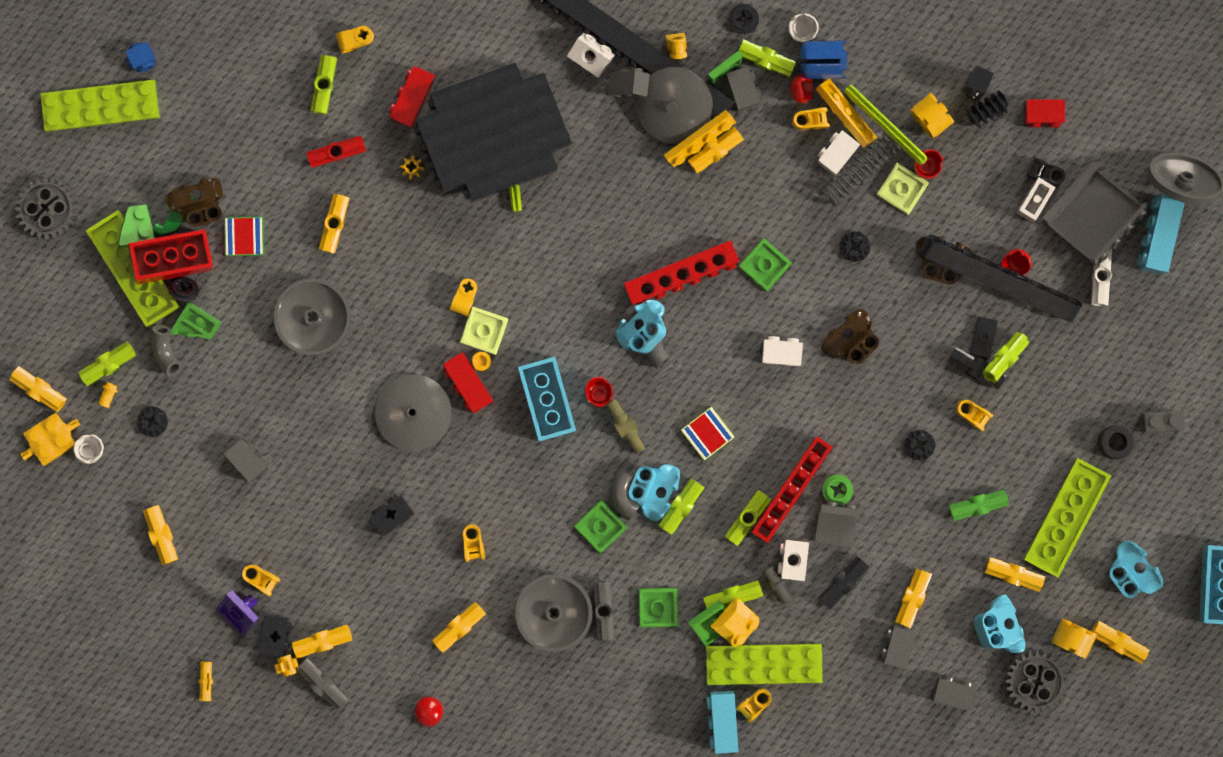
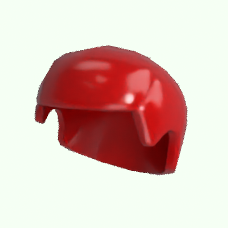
[790,74,813,103]
[914,149,943,179]
[1001,249,1032,275]
[584,377,613,408]
[414,697,443,727]

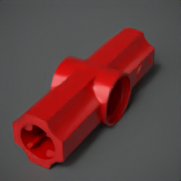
[306,136,366,168]

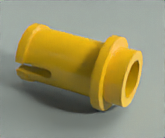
[98,382,118,408]

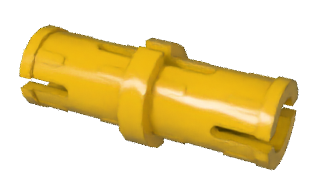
[198,662,213,701]

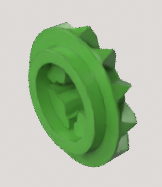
[822,475,853,505]

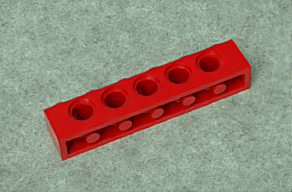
[624,240,740,306]
[751,436,832,543]

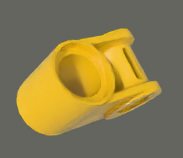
[335,26,374,53]
[666,33,687,59]
[792,107,830,131]
[450,279,477,317]
[955,400,993,432]
[463,524,485,562]
[242,564,281,596]
[736,688,771,723]

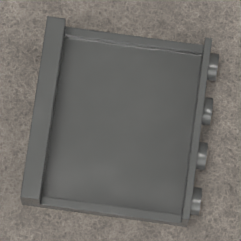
[1042,162,1147,266]

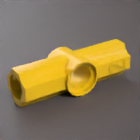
[688,127,744,174]
[319,194,350,254]
[9,366,67,412]
[143,505,178,565]
[984,557,1045,592]
[895,568,932,628]
[432,602,486,653]
[1091,621,1149,664]
[292,625,352,658]

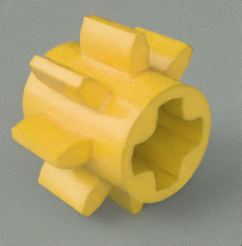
[400,155,424,180]
[274,654,299,677]

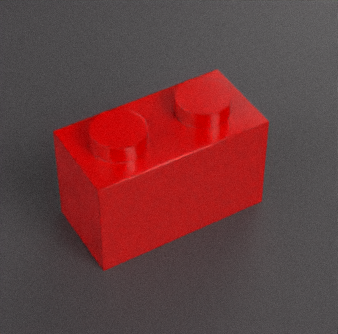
[1024,99,1065,128]

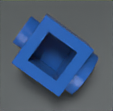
[125,42,157,73]

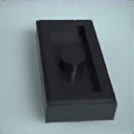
[970,317,998,358]

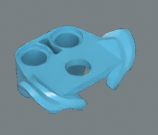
[615,300,666,354]
[628,464,680,522]
[1110,540,1163,598]
[973,594,1025,653]

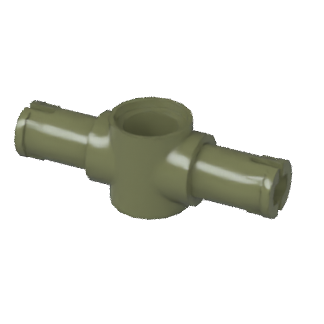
[607,399,645,454]

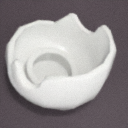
[788,13,818,42]
[73,434,104,464]

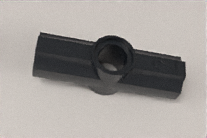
[948,347,1006,390]
[818,556,869,610]

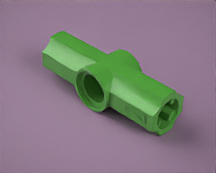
[948,490,1009,521]

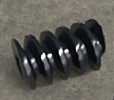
[965,90,1008,129]

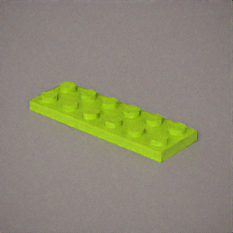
[40,80,160,132]
[86,210,180,328]
[1023,458,1111,578]
[706,644,823,685]

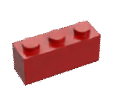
[389,66,436,129]
[442,352,494,414]

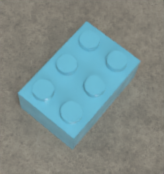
[706,691,739,754]

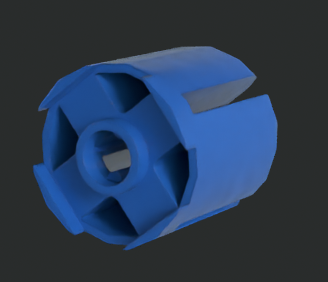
[800,40,847,79]

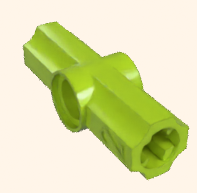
[739,39,796,77]
[310,55,337,115]
[982,332,1029,383]
[78,341,137,386]
[658,478,705,535]
[724,490,772,546]
[703,580,763,608]

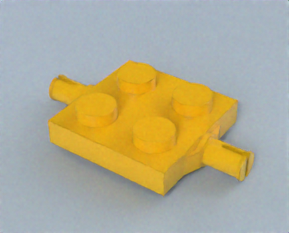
[21,413,80,466]

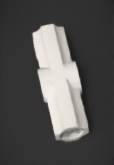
[1091,249,1112,306]

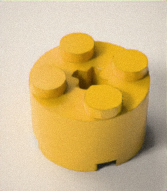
[909,93,954,139]
[1051,618,1097,659]

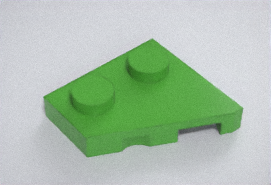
[117,205,155,248]
[171,302,222,339]

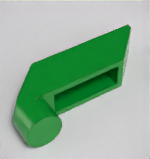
[153,197,195,236]

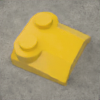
[710,597,759,647]

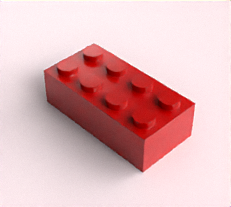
[128,229,213,285]

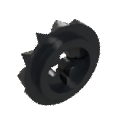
[728,4,759,35]
[840,231,871,262]
[168,277,199,303]
[137,406,168,437]
[905,430,936,460]

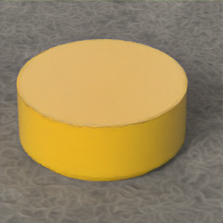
[472,352,491,371]

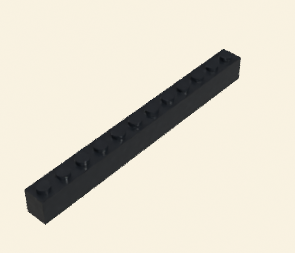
[537,0,735,121]

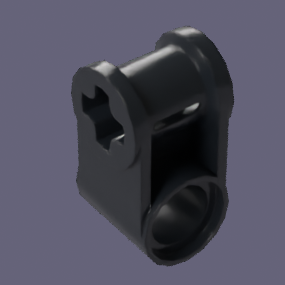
[1027,158,1066,186]

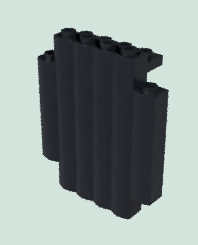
[413,62,572,203]

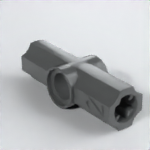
[593,581,614,641]
[296,657,349,710]

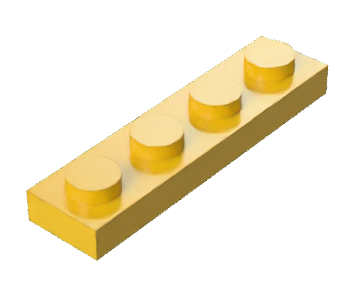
[816,79,878,148]
[664,110,736,167]

